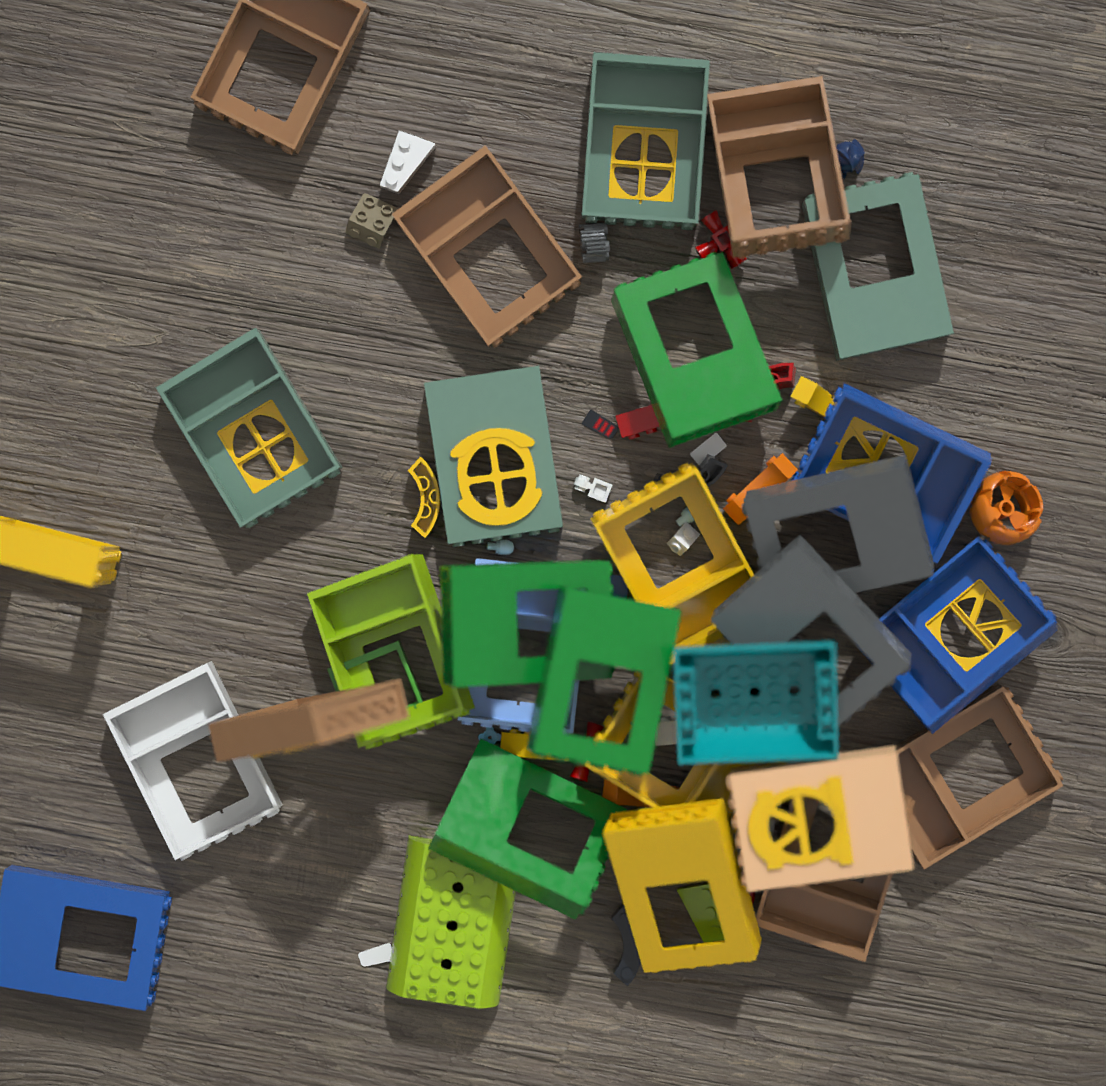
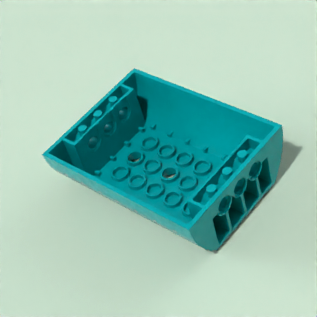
[674,641,838,764]

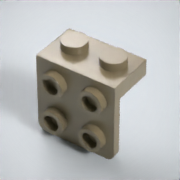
[345,194,398,249]

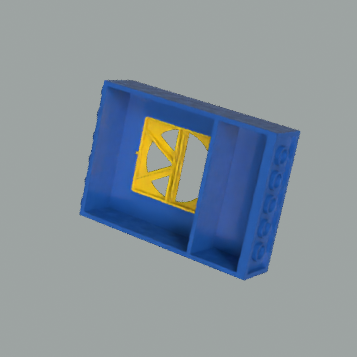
[791,383,991,564]
[855,536,1058,734]

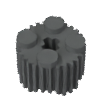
[579,223,610,263]

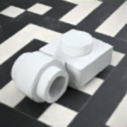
[574,474,612,503]

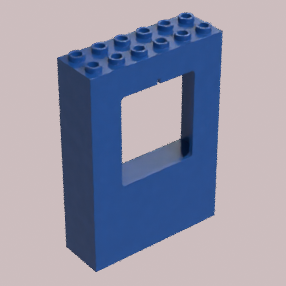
[0,865,172,1011]

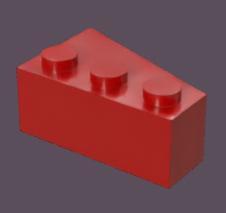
[616,405,660,440]

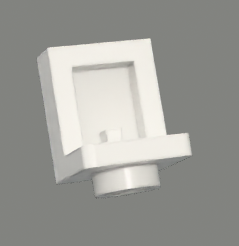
[667,522,700,556]

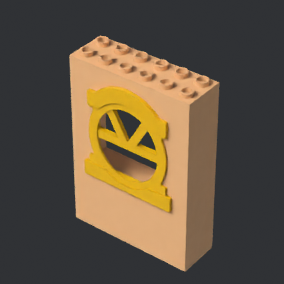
[727,746,913,891]

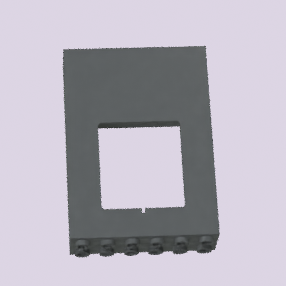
[742,455,934,593]
[711,535,912,727]

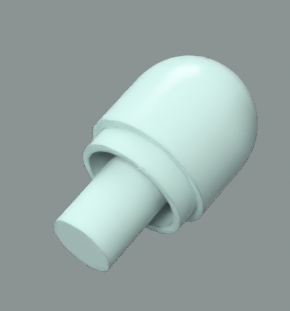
[676,507,694,526]
[487,540,514,555]

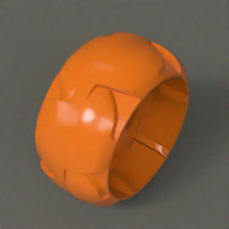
[970,471,1043,545]

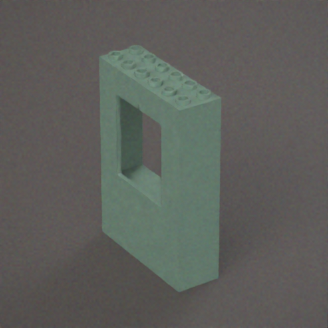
[802,172,954,361]

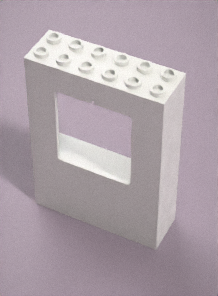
[103,661,283,861]

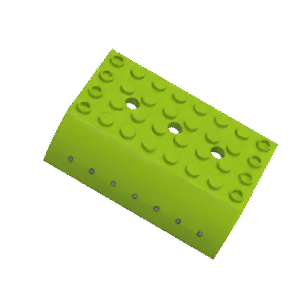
[386,836,516,1009]

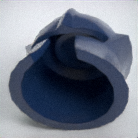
[836,139,865,180]

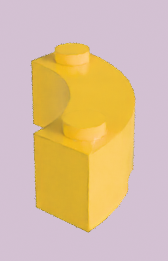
[790,376,834,418]
[408,456,441,538]

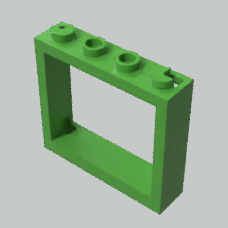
[327,640,424,709]

